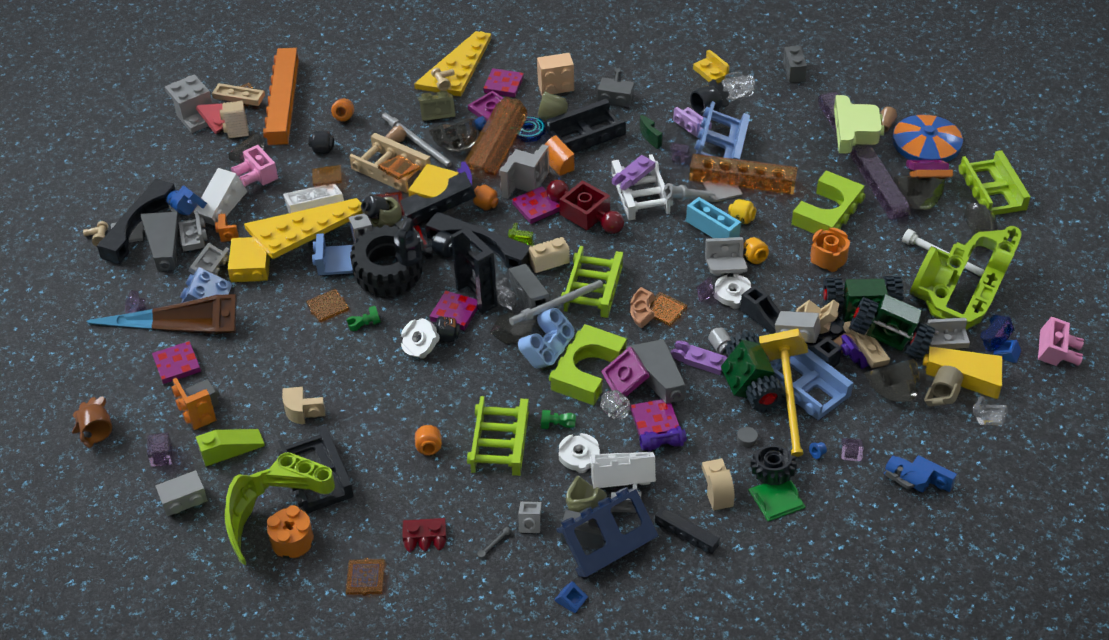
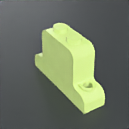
[834,95,884,153]

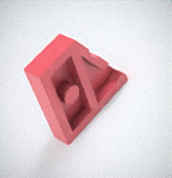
[196,104,225,134]

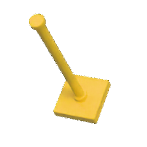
[759,329,808,457]

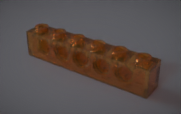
[689,154,798,194]

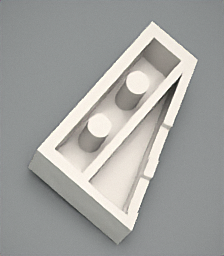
[194,168,248,225]
[591,452,656,489]

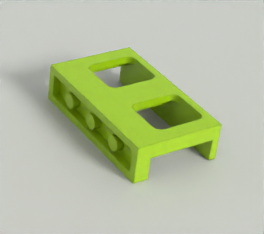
[959,150,1031,216]

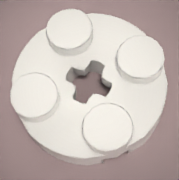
[714,274,751,309]
[401,318,440,358]
[559,433,600,473]

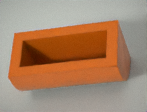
[545,135,574,176]

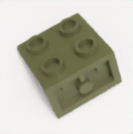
[418,91,455,121]

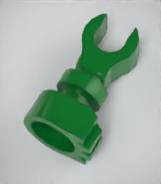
[346,306,381,331]
[541,410,576,429]

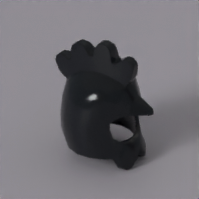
[690,79,729,117]

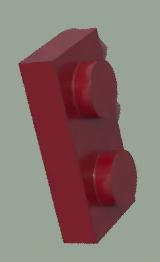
[403,518,446,553]

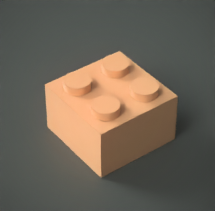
[537,53,574,96]

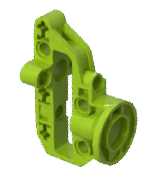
[909,226,1021,330]

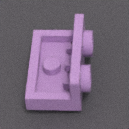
[673,107,712,137]

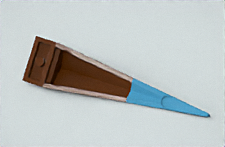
[86,294,237,334]

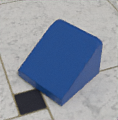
[993,340,1021,363]
[554,581,588,613]

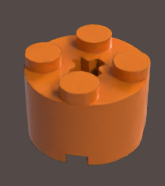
[810,228,850,272]
[267,505,314,558]

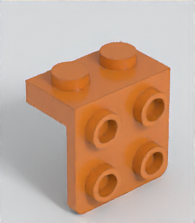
[171,378,217,430]

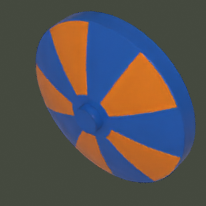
[892,115,963,162]

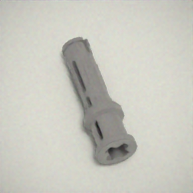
[663,183,715,203]

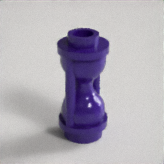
[639,426,687,452]

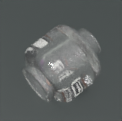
[600,390,630,420]

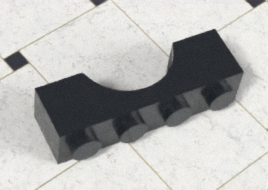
[400,171,477,225]

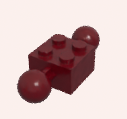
[546,180,624,234]

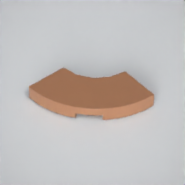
[630,287,655,328]

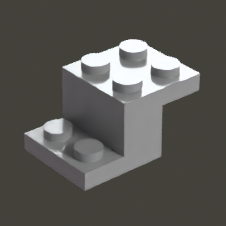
[165,74,212,133]
[499,144,549,199]

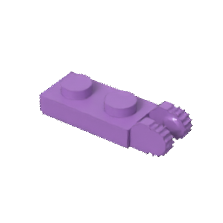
[612,155,656,190]
[670,340,728,375]

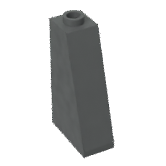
[141,212,180,271]
[508,264,550,331]
[626,339,685,403]

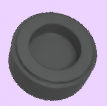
[737,427,758,447]

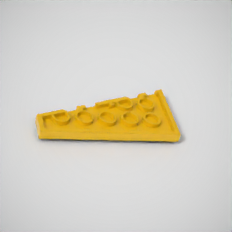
[414,31,491,97]
[244,198,363,259]

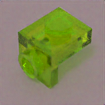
[508,223,534,247]

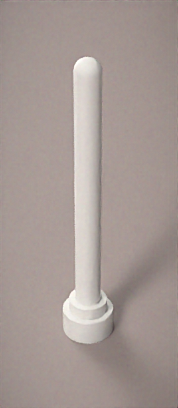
[902,229,985,277]

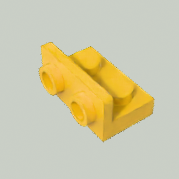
[693,50,729,83]

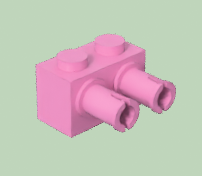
[231,145,278,187]
[1038,317,1084,366]

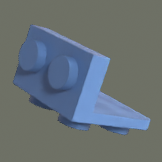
[312,233,353,275]
[180,267,232,303]

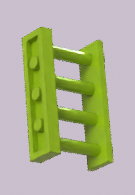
[561,246,623,318]
[467,396,529,476]

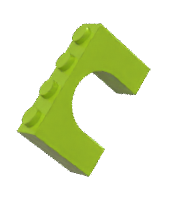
[792,171,865,234]
[549,324,627,406]

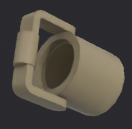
[924,366,963,406]

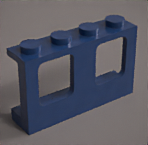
[556,487,659,577]

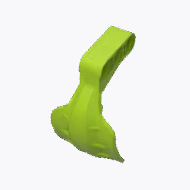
[225,452,335,565]

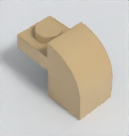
[796,300,839,334]
[282,387,325,424]
[702,458,734,511]

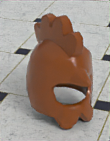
[72,396,112,448]

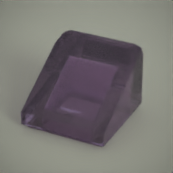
[841,438,863,461]

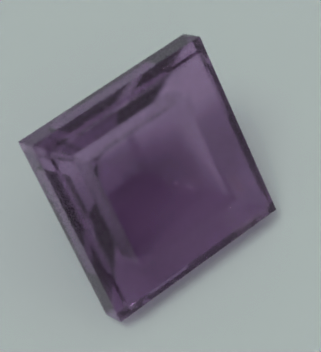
[696,277,714,302]

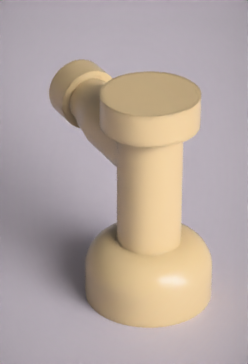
[431,68,455,91]
[83,221,108,247]

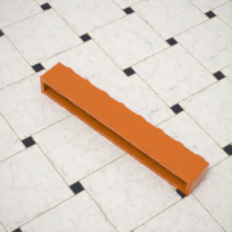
[263,48,299,145]

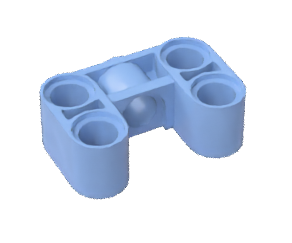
[518,308,574,369]

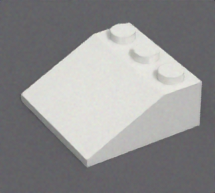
[283,182,344,213]

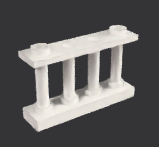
[612,154,673,220]

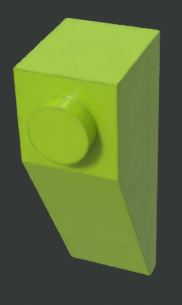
[196,429,265,466]

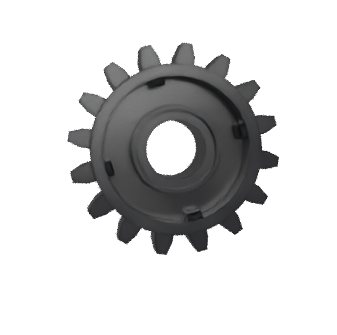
[751,445,797,485]

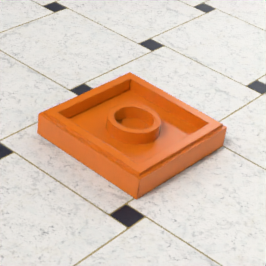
[910,170,953,179]

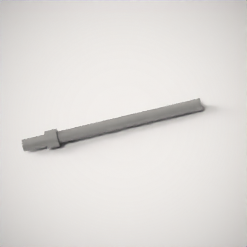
[382,112,452,167]
[509,280,603,325]

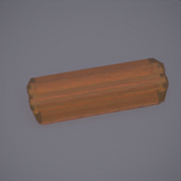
[464,97,528,175]

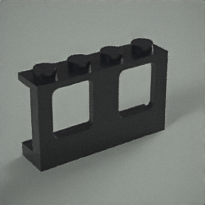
[547,99,626,153]
[451,227,498,314]
[277,425,354,514]

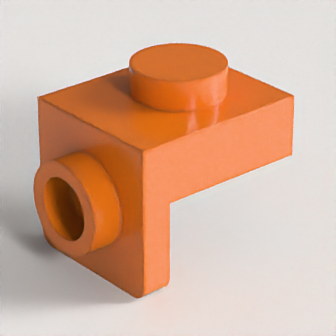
[215,214,239,242]

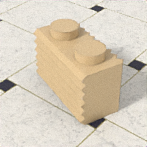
[220,100,249,138]
[529,237,570,273]

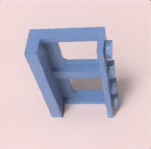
[694,101,750,171]
[770,349,853,420]

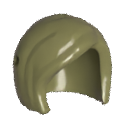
[538,91,568,122]
[370,197,402,228]
[566,476,607,512]

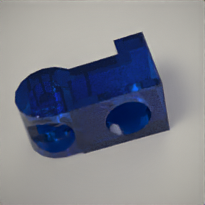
[981,315,1015,351]

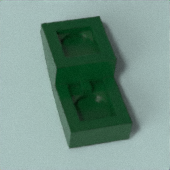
[640,115,663,149]

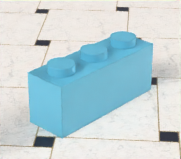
[686,197,741,238]

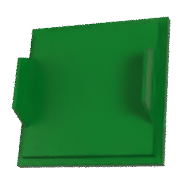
[748,480,806,522]

